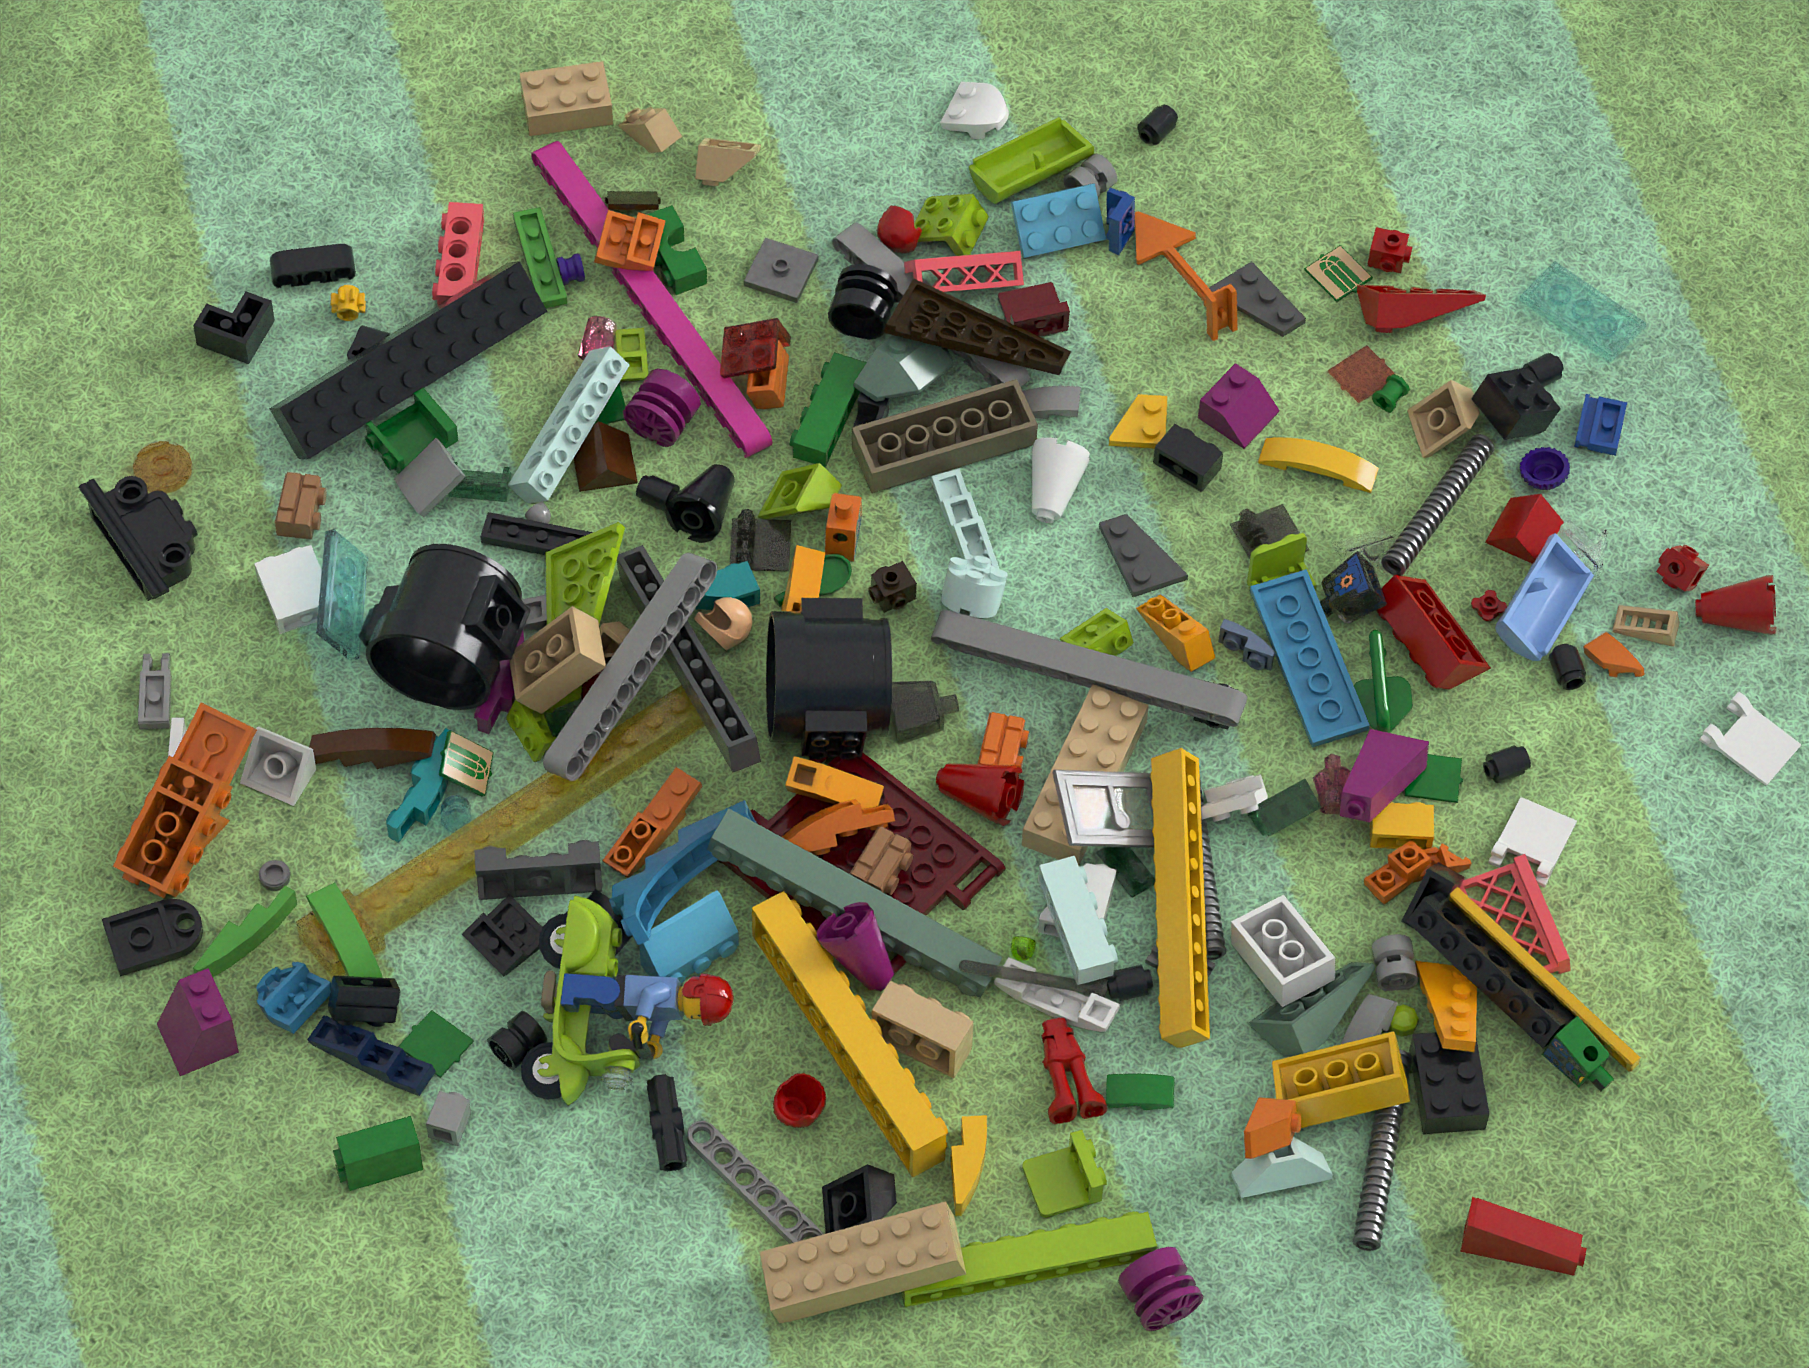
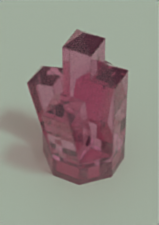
[578,316,617,361]
[1313,753,1350,814]

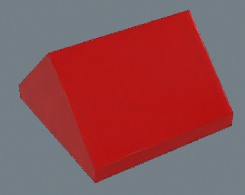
[1485,494,1564,564]

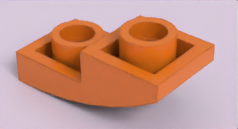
[1364,840,1431,904]

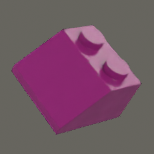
[1198,363,1280,449]

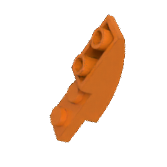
[602,767,703,878]
[782,799,895,855]

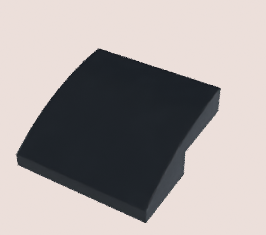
[462,894,542,977]

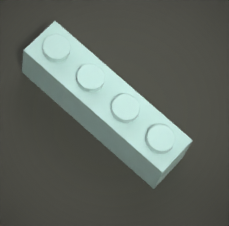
[1038,856,1118,985]

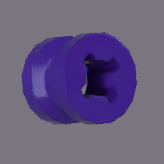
[556,253,585,286]

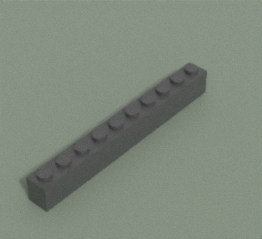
[617,545,761,773]

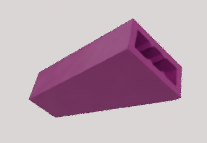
[1340,729,1429,823]

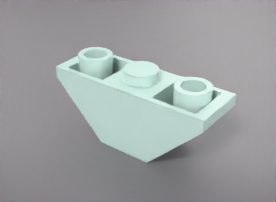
[1231,1137,1333,1198]

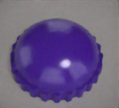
[1520,447,1570,490]

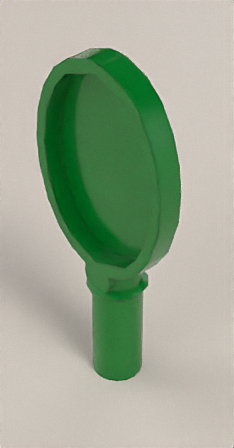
[774,554,852,607]

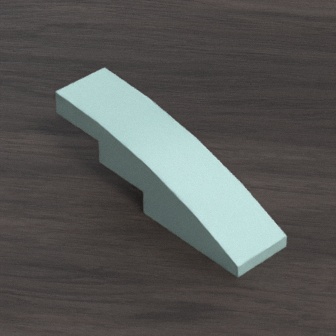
[930,468,999,569]

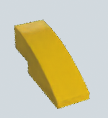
[950,1115,987,1216]

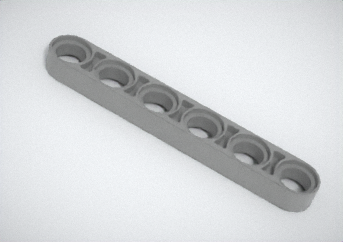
[687,1121,824,1244]

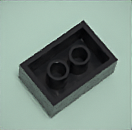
[1409,1032,1489,1135]

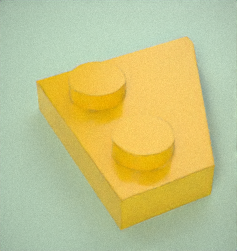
[1109,394,1167,449]

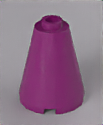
[816,902,894,991]

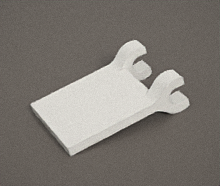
[1699,692,1801,786]
[1488,797,1577,887]

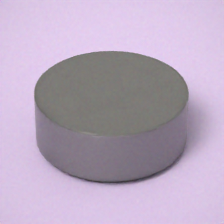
[259,860,291,891]

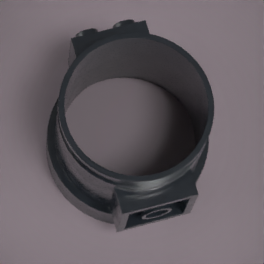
[366,544,531,710]
[766,598,892,760]

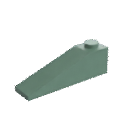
[1249,962,1375,1057]

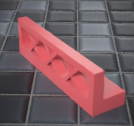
[904,251,1024,292]

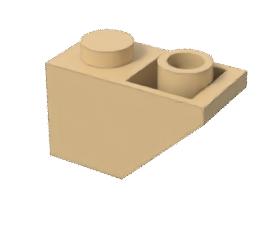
[618,107,682,153]

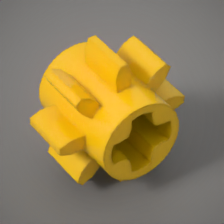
[330,285,366,321]

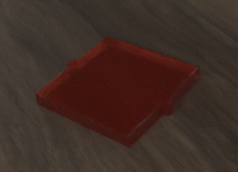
[1328,345,1396,403]

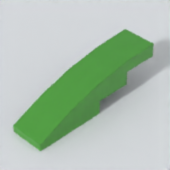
[193,886,297,977]

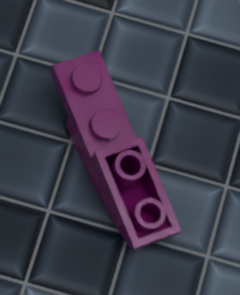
[474,631,524,735]

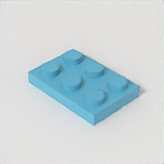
[1011,183,1106,258]

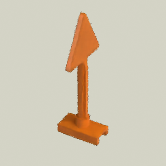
[1135,211,1238,341]

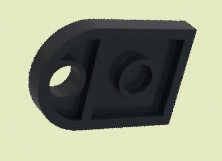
[102,899,203,977]

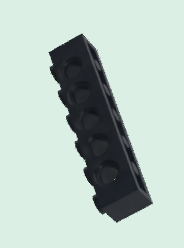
[1406,891,1575,1048]

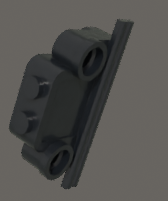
[79,476,198,601]

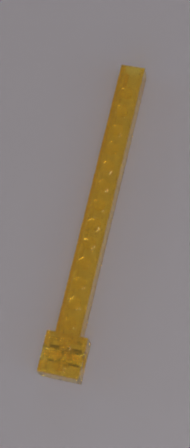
[296,685,705,978]

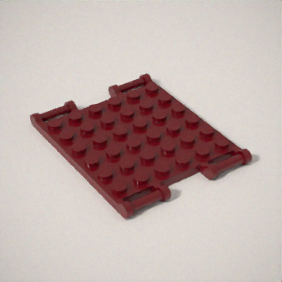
[717,753,1006,992]

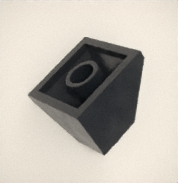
[822,1164,897,1234]

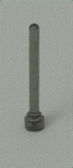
[959,960,1107,998]

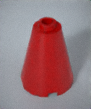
[1695,575,1776,635]
[936,763,1024,826]

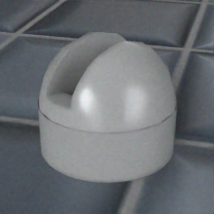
[525,502,551,524]

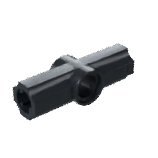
[647,1074,687,1172]

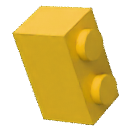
[1370,802,1434,849]

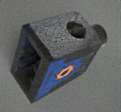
[1320,551,1387,623]

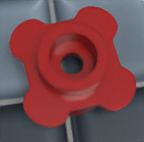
[1471,590,1507,621]

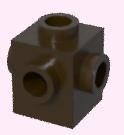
[868,561,917,613]

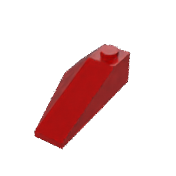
[1357,285,1486,333]

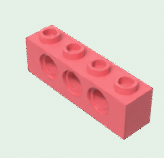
[432,202,484,305]

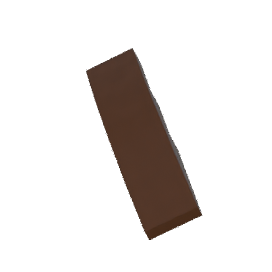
[309,728,436,769]

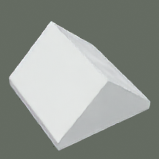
[240,727,316,806]

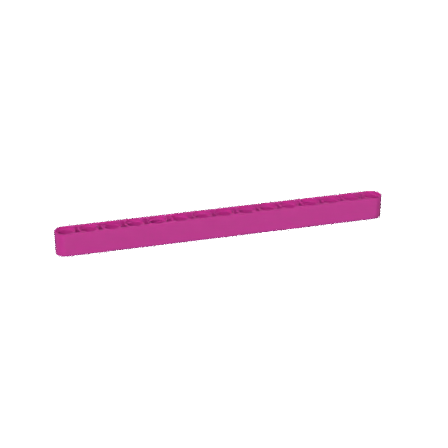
[531,141,773,458]

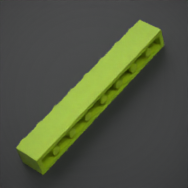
[901,1211,1157,1307]

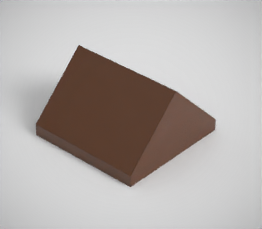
[573,421,638,492]

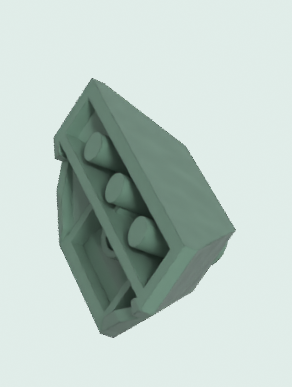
[853,335,954,401]

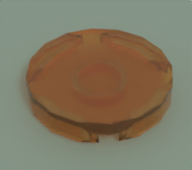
[133,441,193,493]

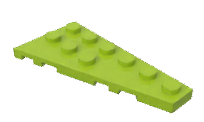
[546,522,625,708]

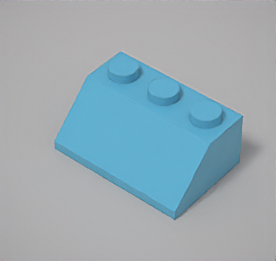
[639,890,739,984]

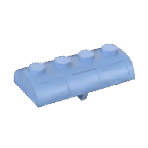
[1495,533,1594,661]

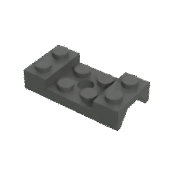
[474,840,602,900]

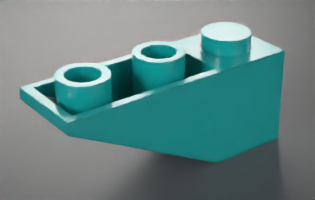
[695,561,760,611]

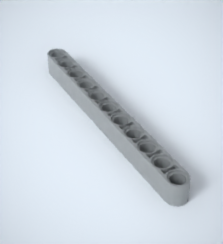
[931,610,1248,727]

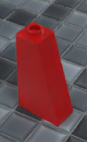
[1460,1197,1587,1276]

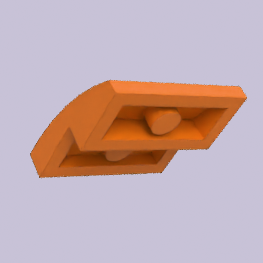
[594,210,665,271]

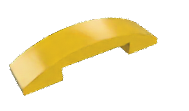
[1258,437,1379,493]

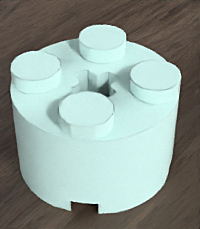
[941,556,1008,618]

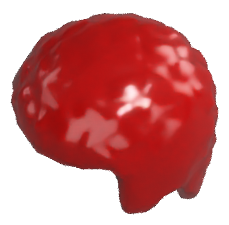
[877,205,922,254]
[773,1073,826,1128]

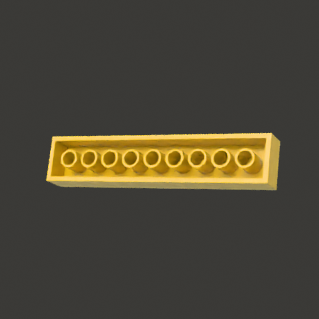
[752,891,948,1178]

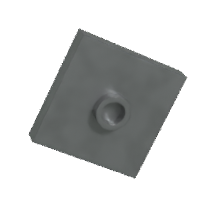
[744,238,818,303]

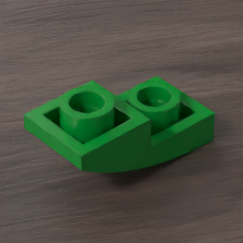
[1106,1073,1175,1110]

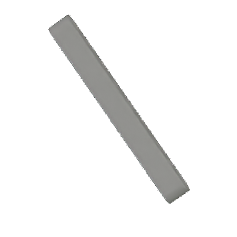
[832,222,1030,387]
[543,553,717,781]

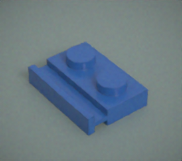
[1574,394,1627,456]

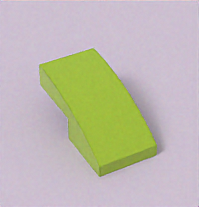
[615,328,648,382]

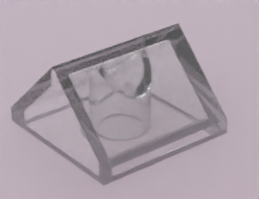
[1331,526,1409,583]

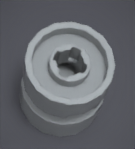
[1064,153,1118,197]
[1372,934,1418,991]

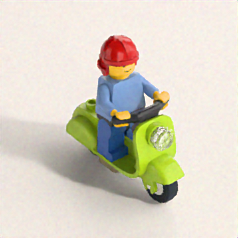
[521,895,734,1106]

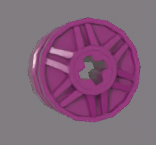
[623,369,701,447]
[1118,1247,1204,1331]

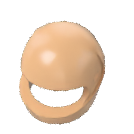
[694,597,752,650]

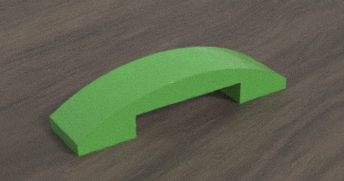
[306,882,383,978]

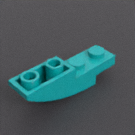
[386,728,450,843]

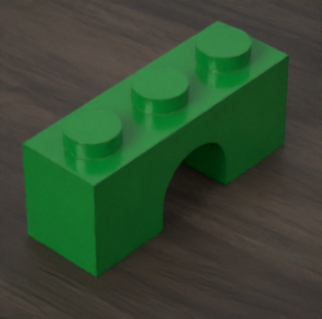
[646,205,707,295]

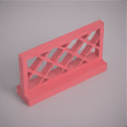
[1460,854,1571,974]

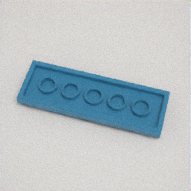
[1250,569,1370,748]

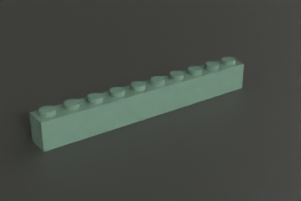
[707,808,1002,998]

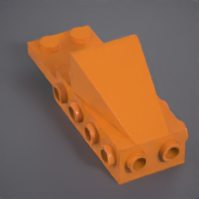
[113,702,257,899]

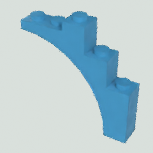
[609,800,756,945]

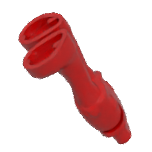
[1041,1018,1108,1124]

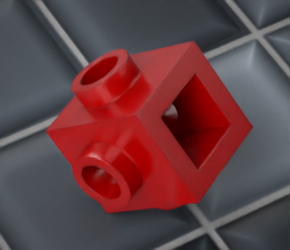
[1367,227,1413,273]
[1656,545,1709,592]

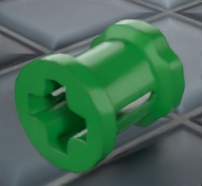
[1372,374,1410,413]

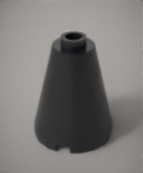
[665,464,735,543]

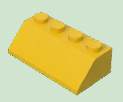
[1272,1031,1410,1128]

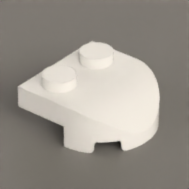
[940,81,1009,140]
[1201,774,1268,822]

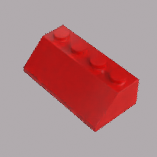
[1376,575,1491,689]

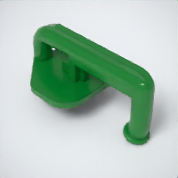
[1354,630,1413,733]

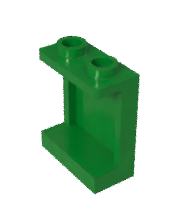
[365,388,458,474]

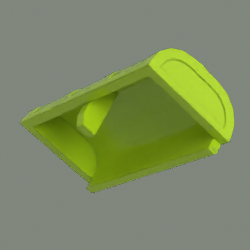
[968,117,1094,204]

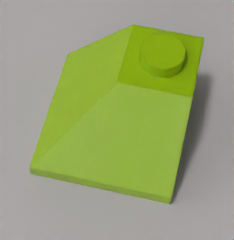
[757,463,842,520]

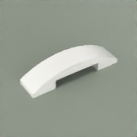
[994,957,1120,1032]

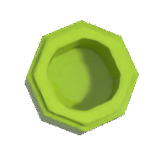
[1389,1004,1419,1037]

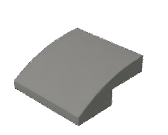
[394,438,466,517]

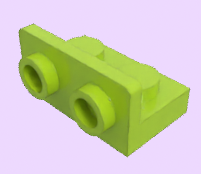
[1060,608,1134,656]
[506,700,565,762]

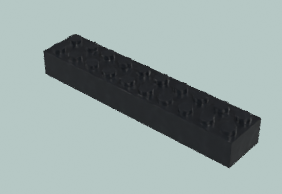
[269,261,547,459]

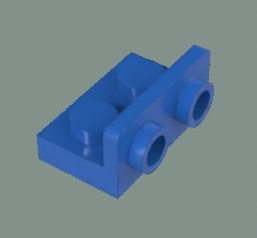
[1106,188,1135,255]

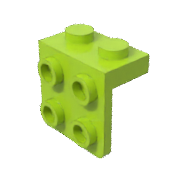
[914,194,989,256]
[1247,533,1317,591]
[1022,1130,1107,1218]

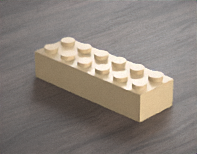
[1022,684,1149,866]
[760,1201,966,1323]

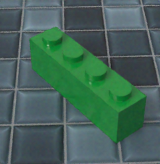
[789,352,867,468]

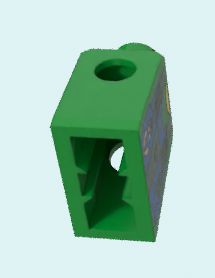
[1542,1016,1614,1092]

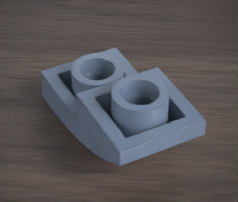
[1218,619,1275,671]

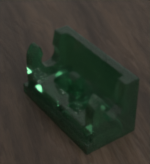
[448,462,512,502]
[1247,779,1322,837]

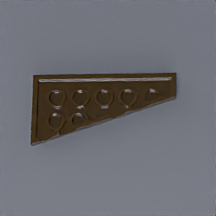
[883,279,1071,375]

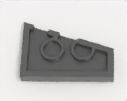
[1209,261,1306,337]
[1099,514,1188,597]

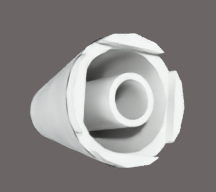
[1032,437,1090,523]

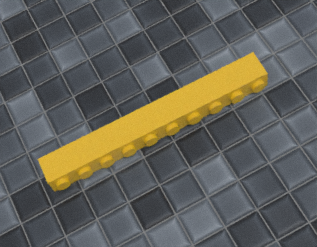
[1150,748,1210,1048]

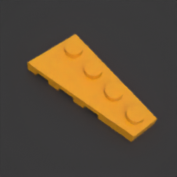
[1415,961,1477,1052]

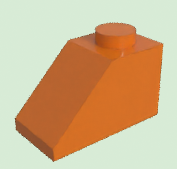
[1244,1097,1302,1159]

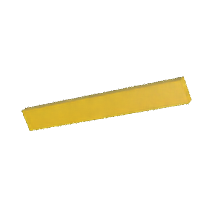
[1449,887,1641,1071]

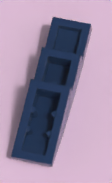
[307,1015,436,1096]

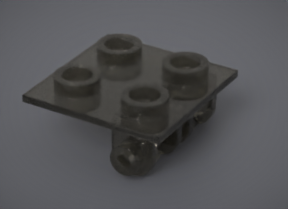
[1230,504,1309,559]
[730,509,791,572]

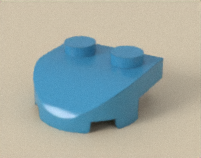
[256,962,331,1034]

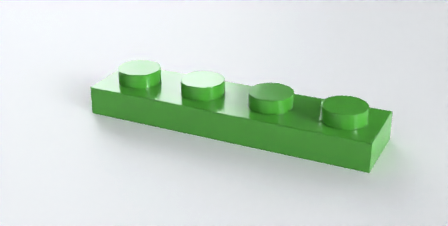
[513,207,567,308]

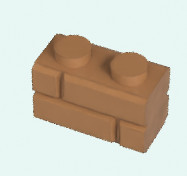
[275,472,327,539]
[849,826,913,895]

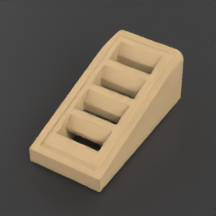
[1613,605,1680,647]

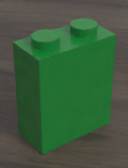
[333,1116,423,1191]

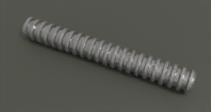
[1381,434,1494,576]
[1199,772,1226,960]
[1352,1049,1412,1251]

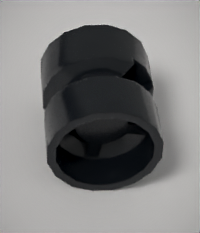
[487,1011,547,1070]

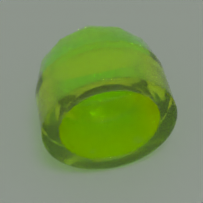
[1011,936,1037,961]

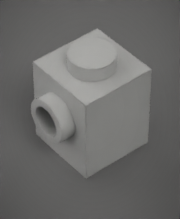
[426,1091,471,1146]

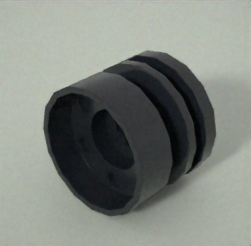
[828,264,898,340]

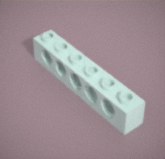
[508,346,629,504]

